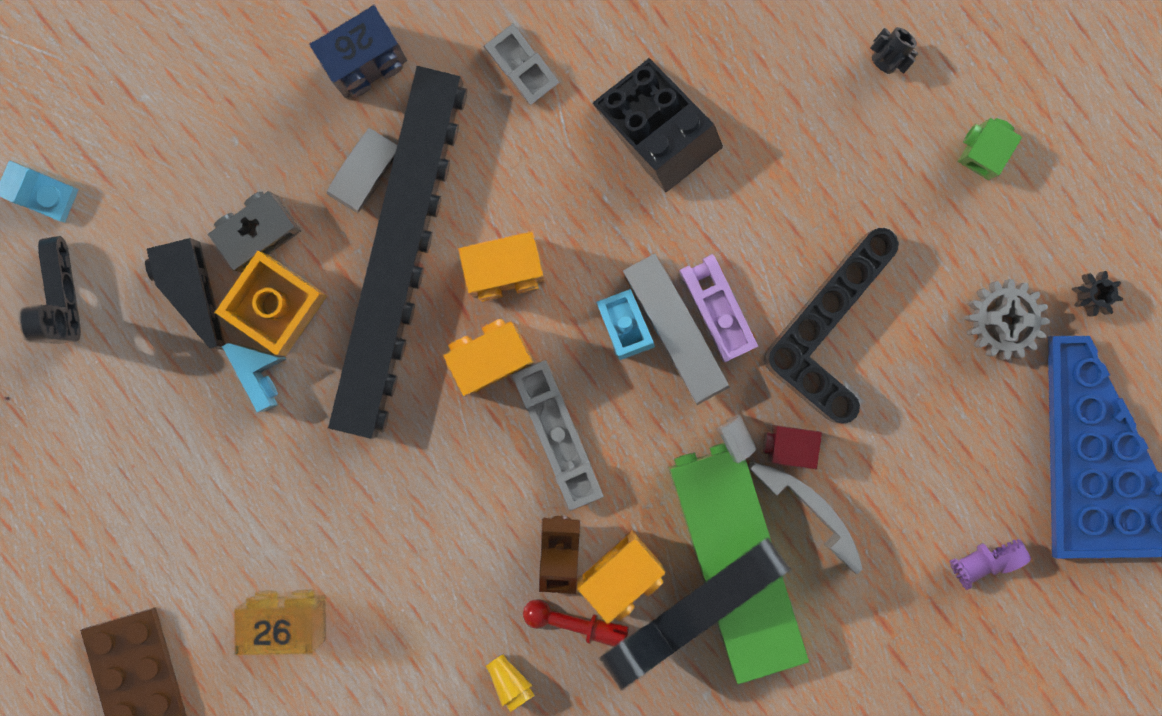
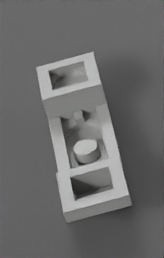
[511,360,604,511]
[748,461,862,574]

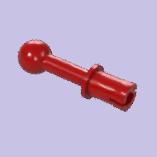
[523,599,629,647]

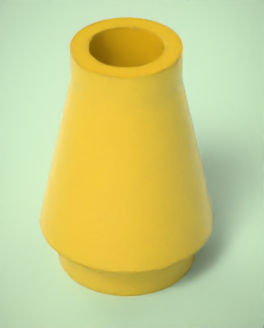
[485,654,535,713]

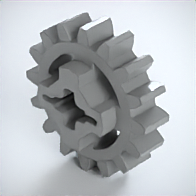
[965,279,1050,360]

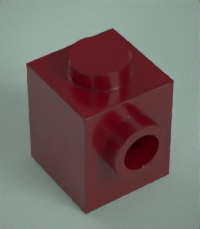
[763,425,822,469]

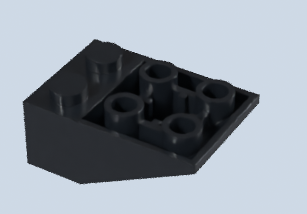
[592,58,723,193]

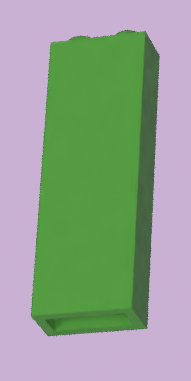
[668,443,809,684]

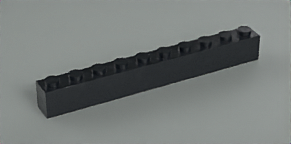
[328,66,467,439]

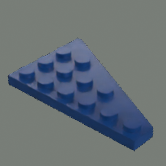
[1048,336,1162,559]

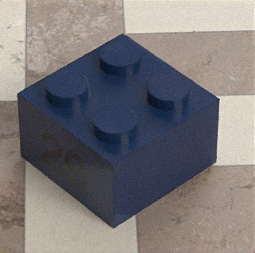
[309,5,408,99]

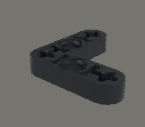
[20,236,81,344]

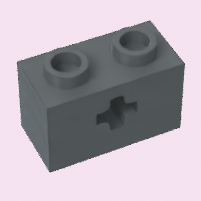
[208,191,302,273]

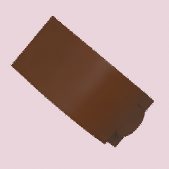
[539,516,580,594]

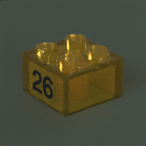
[234,590,326,655]

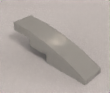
[623,253,730,405]

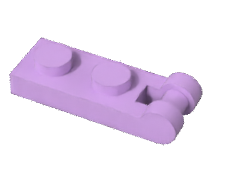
[679,254,758,363]

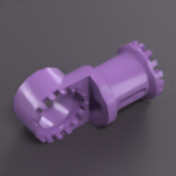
[950,539,1031,590]

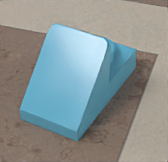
[0,160,79,223]
[596,289,655,360]
[222,343,286,413]

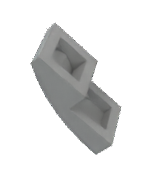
[483,23,560,105]
[327,128,397,214]
[717,414,757,463]

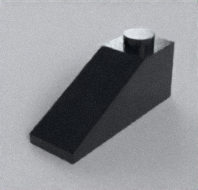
[145,238,225,349]

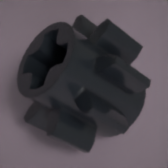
[870,27,918,74]
[1072,271,1123,317]

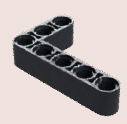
[764,228,899,424]
[599,537,791,691]

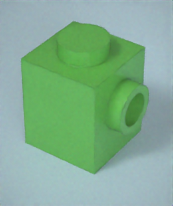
[958,118,1022,181]

